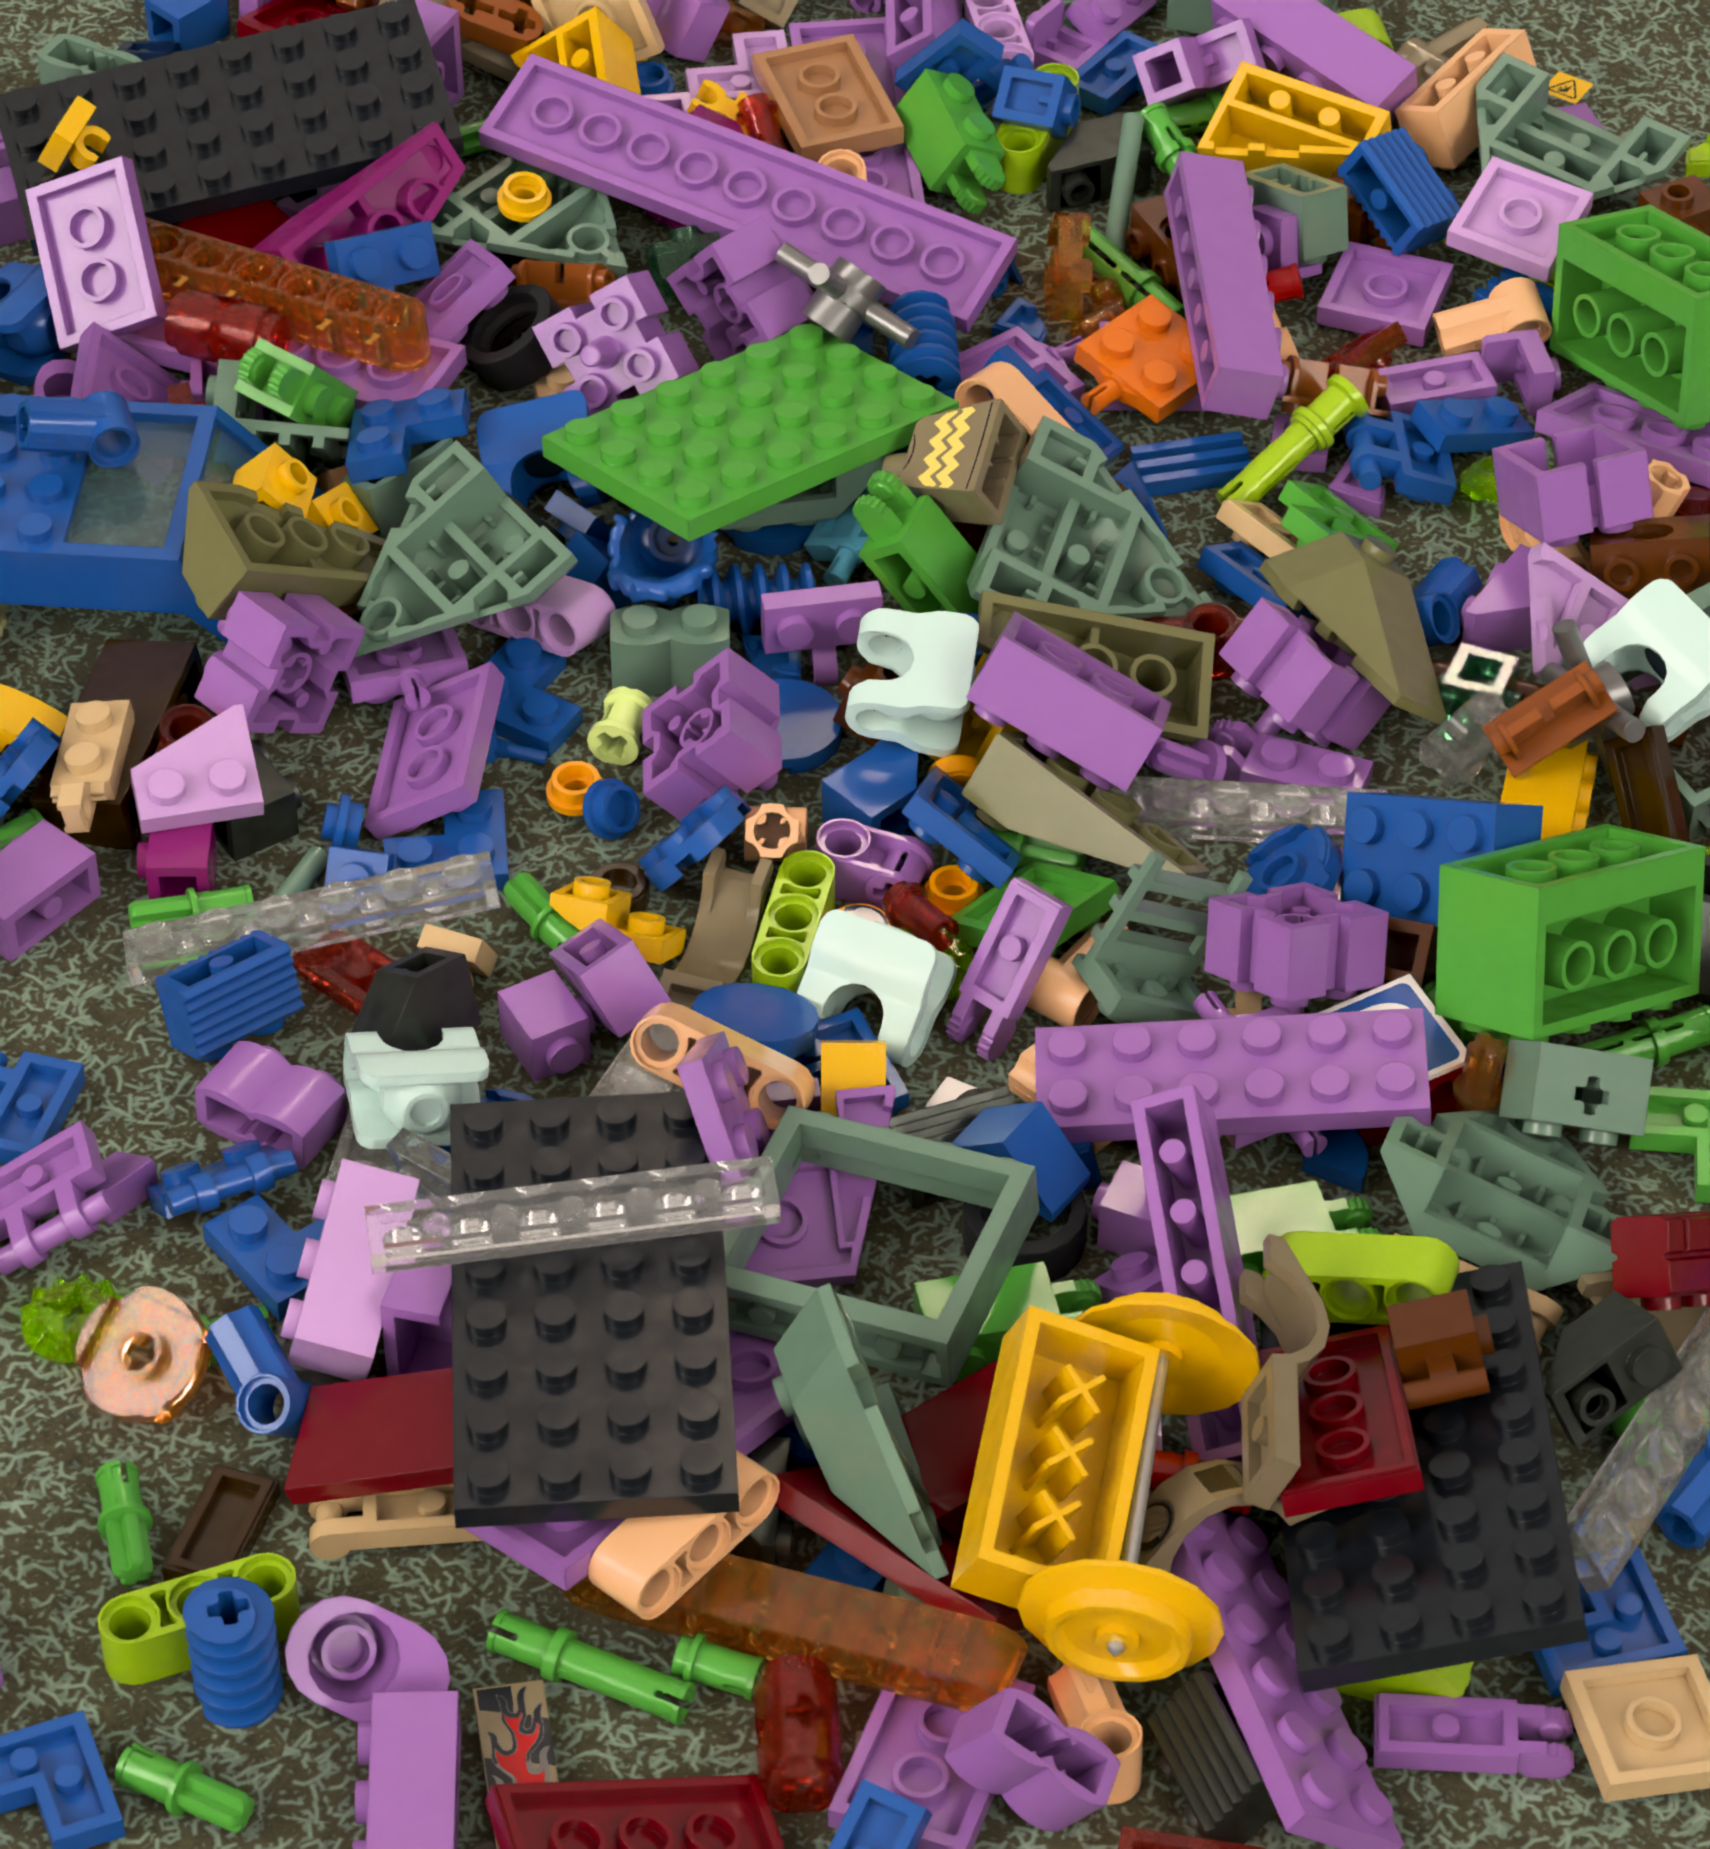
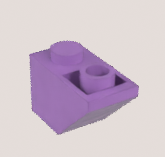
[1460,544,1532,657]

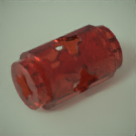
[164,289,292,363]
[753,1654,844,1814]

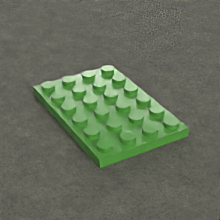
[542,323,959,542]

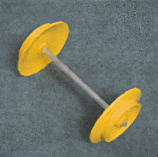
[1017,1292,1261,1682]

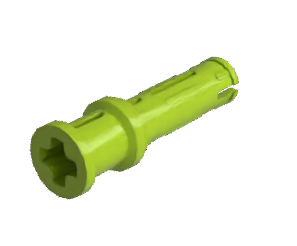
[1215,373,1369,505]

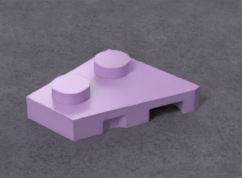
[1528,542,1629,679]

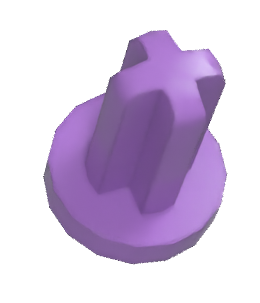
[1144,737,1227,800]

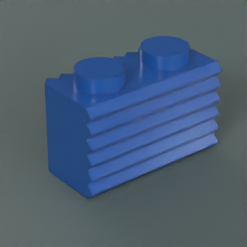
[1338,126,1461,256]
[155,930,305,1061]

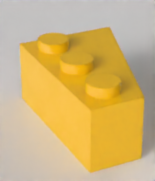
[510,6,641,95]
[1197,61,1392,179]

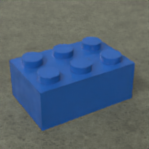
[1340,792,1543,927]

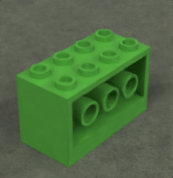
[1549,205,1710,430]
[1435,823,1706,1042]

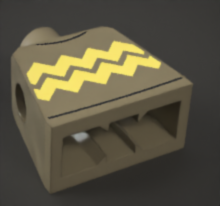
[882,399,1028,525]

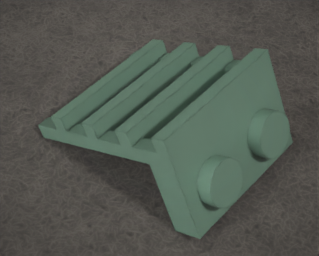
[206,359,351,470]
[1071,851,1253,1024]

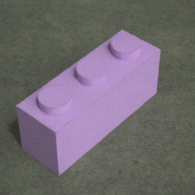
[280,1158,420,1381]

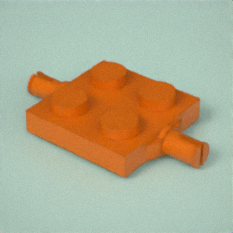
[1074,294,1199,424]

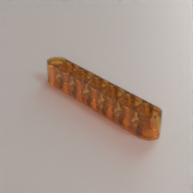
[145,217,432,372]
[561,1554,1028,1712]

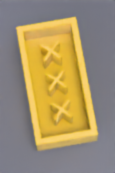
[950,1305,1160,1609]

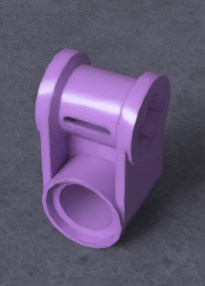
[815,818,937,917]

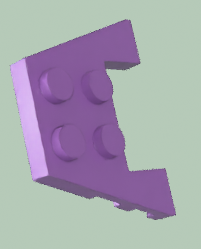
[721,1085,895,1288]

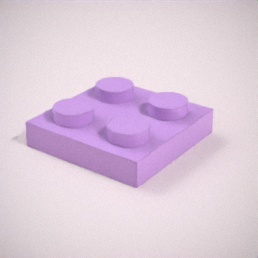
[1446,156,1594,283]

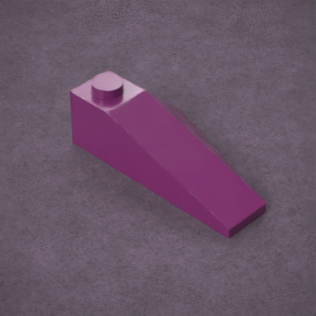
[248,122,466,314]

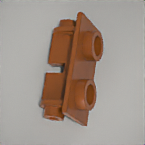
[510,259,615,309]
[1276,355,1389,417]
[1481,660,1619,778]

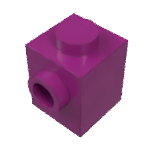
[137,823,218,899]

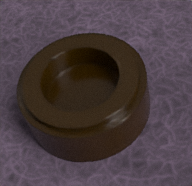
[590,862,650,913]

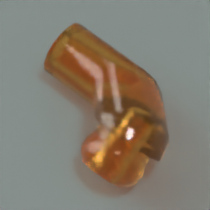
[1070,277,1126,339]

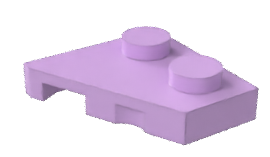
[131,704,264,834]

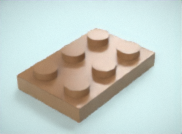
[752,34,904,162]

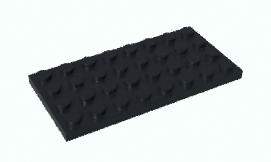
[0,0,465,256]
[450,1091,740,1528]
[1259,1261,1589,1693]

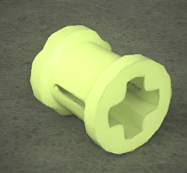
[587,686,653,766]

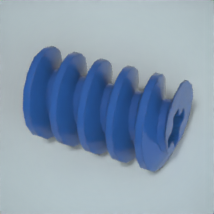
[886,290,962,392]
[698,562,816,635]
[183,1577,283,1729]

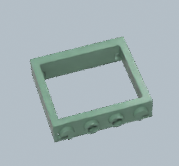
[723,1105,1040,1387]

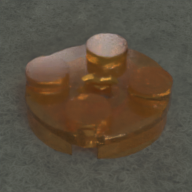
[1044,212,1093,323]
[75,1286,212,1424]

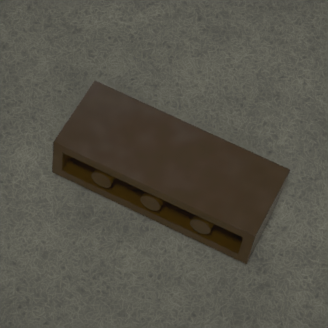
[29,639,204,850]

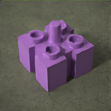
[666,215,813,361]
[532,270,700,416]
[194,591,366,734]
[1218,597,1392,751]
[642,647,782,820]
[1204,882,1389,1015]

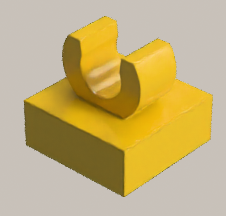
[37,95,111,173]

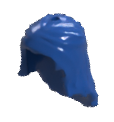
[607,510,718,606]

